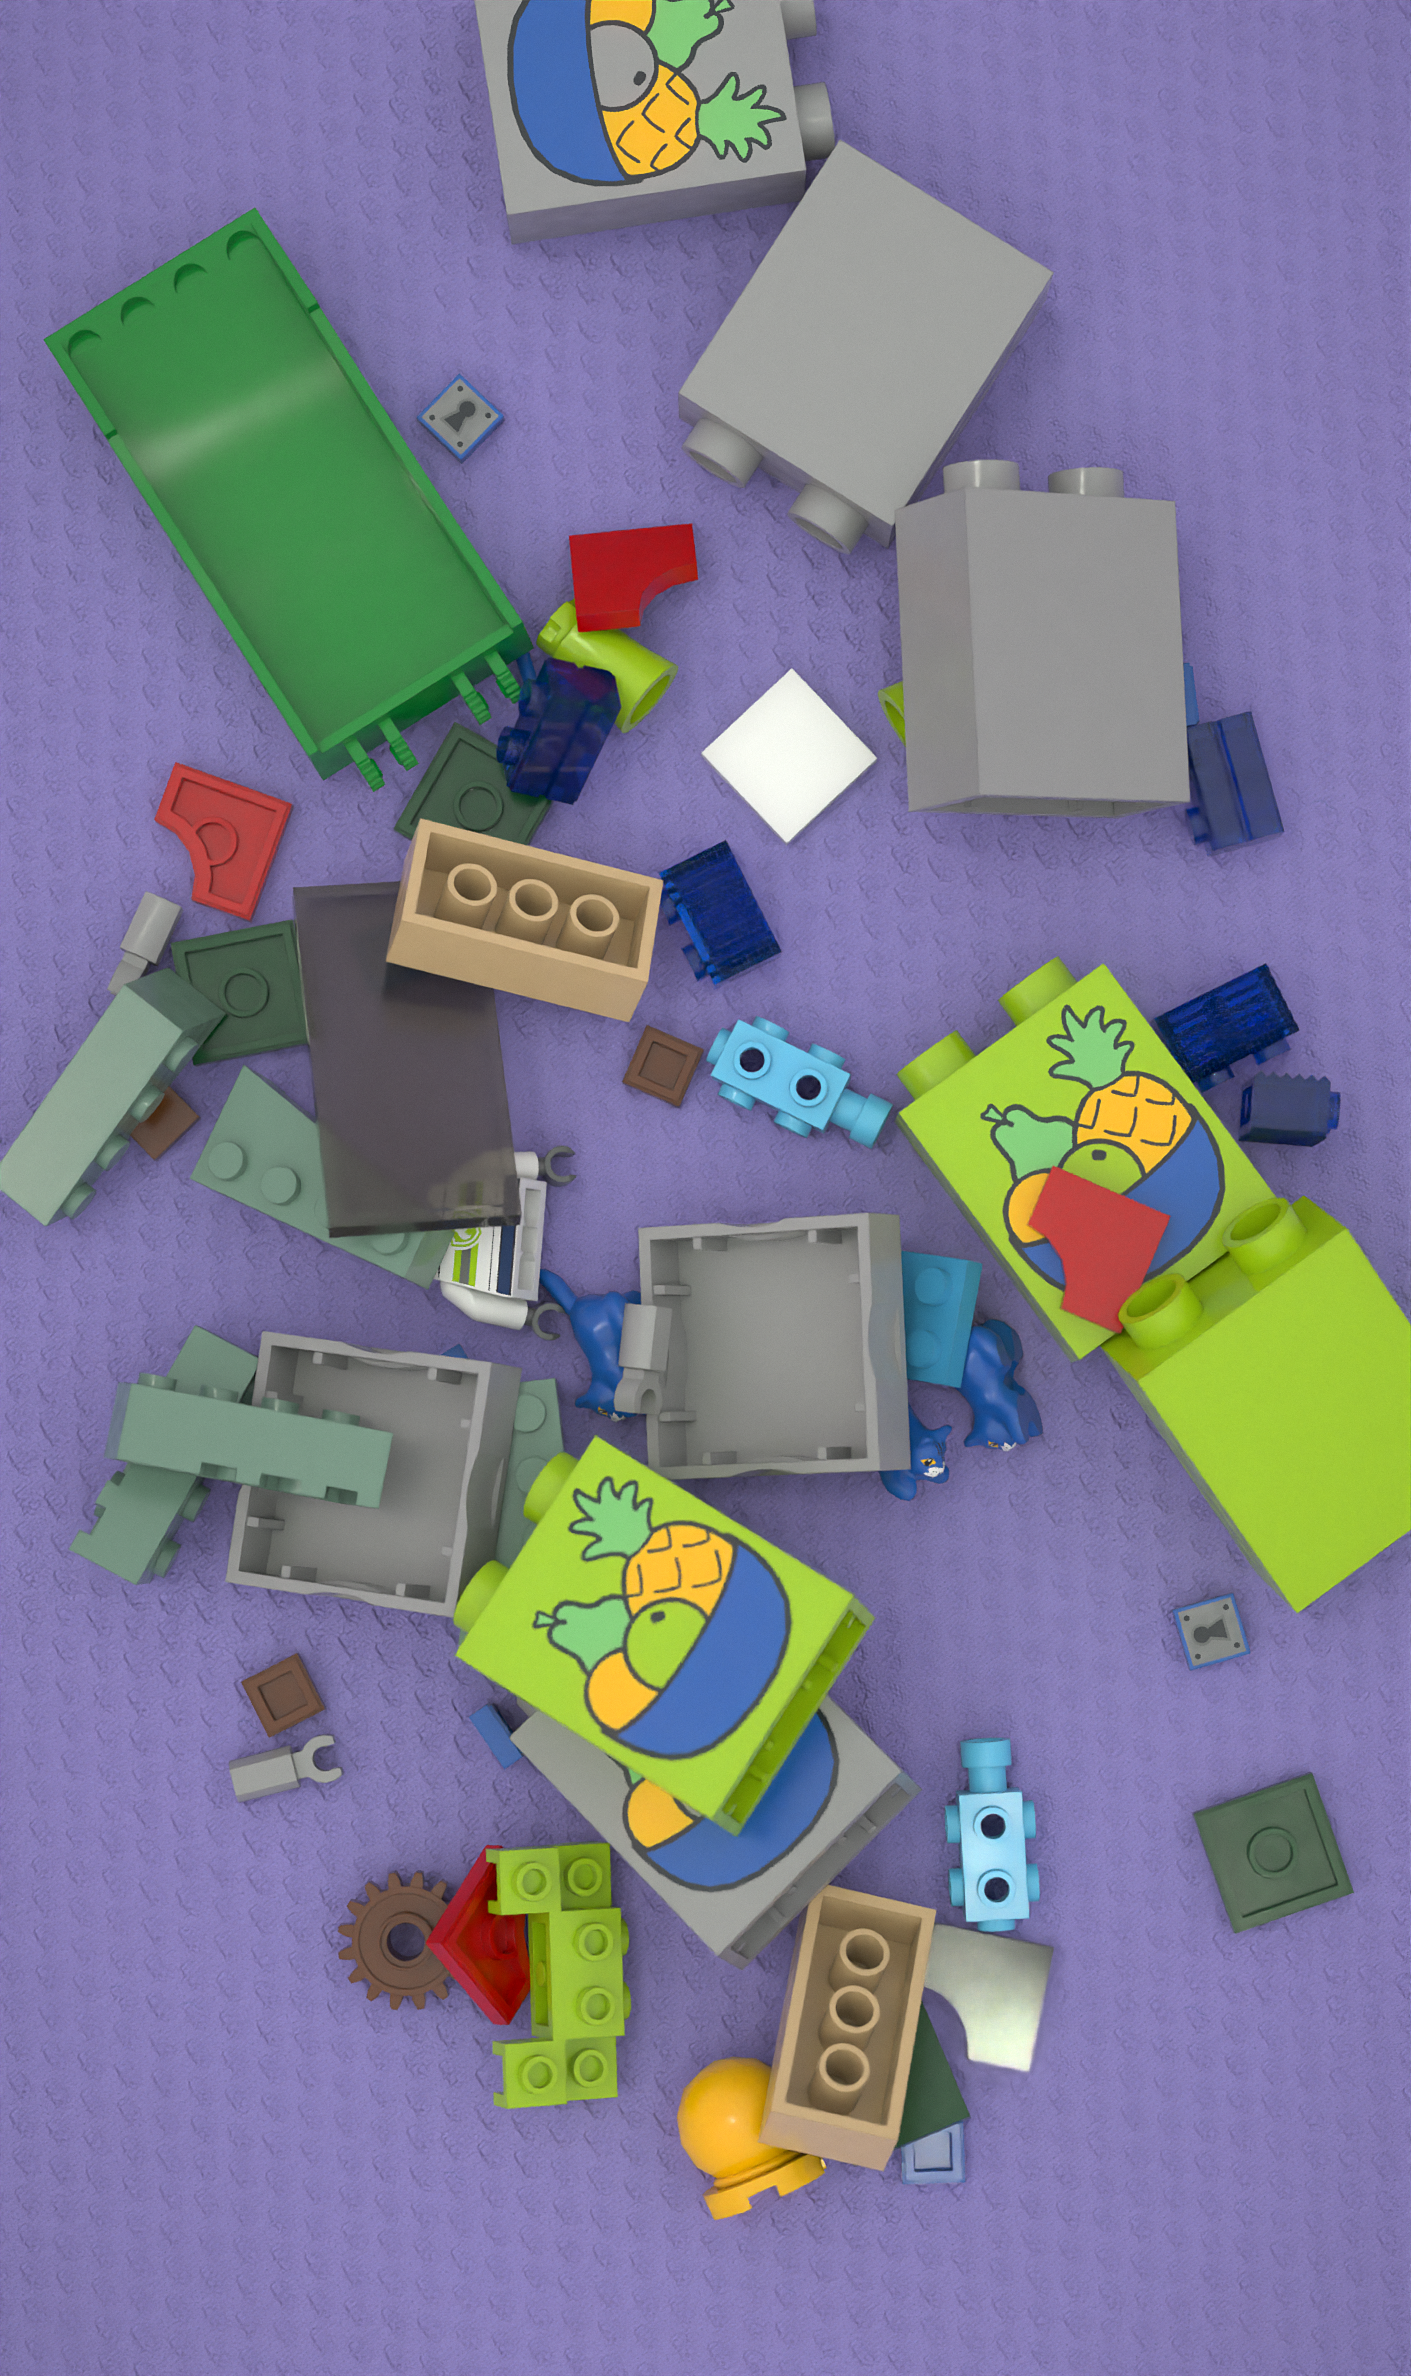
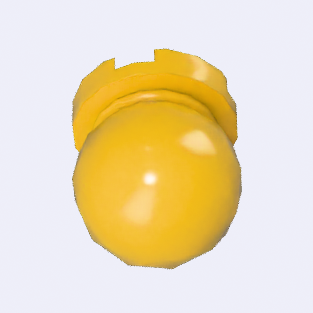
[677,2057,827,2220]

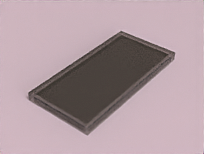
[292,881,522,1238]

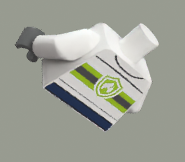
[427,1146,577,1340]

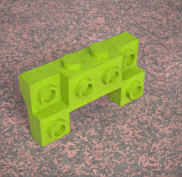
[486,1841,631,2109]

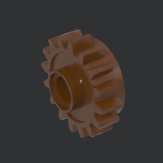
[338,1870,456,2010]

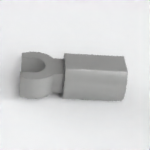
[107,891,183,996]
[614,1303,673,1415]
[229,1734,344,1803]

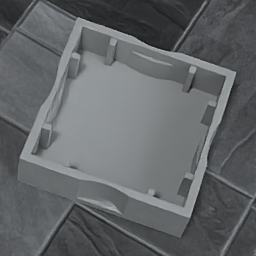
[638,1213,911,1480]
[225,1331,522,1618]

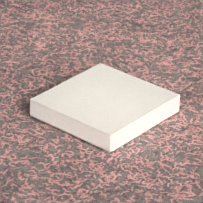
[701,668,877,846]

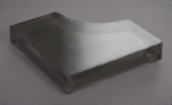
[924,1921,1054,2072]

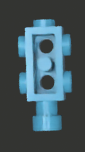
[706,1016,893,1149]
[944,1738,1040,1932]

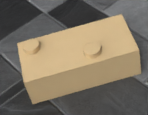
[386,818,663,1022]
[758,1885,936,2171]

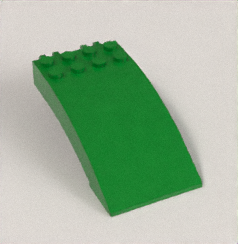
[43,207,534,792]

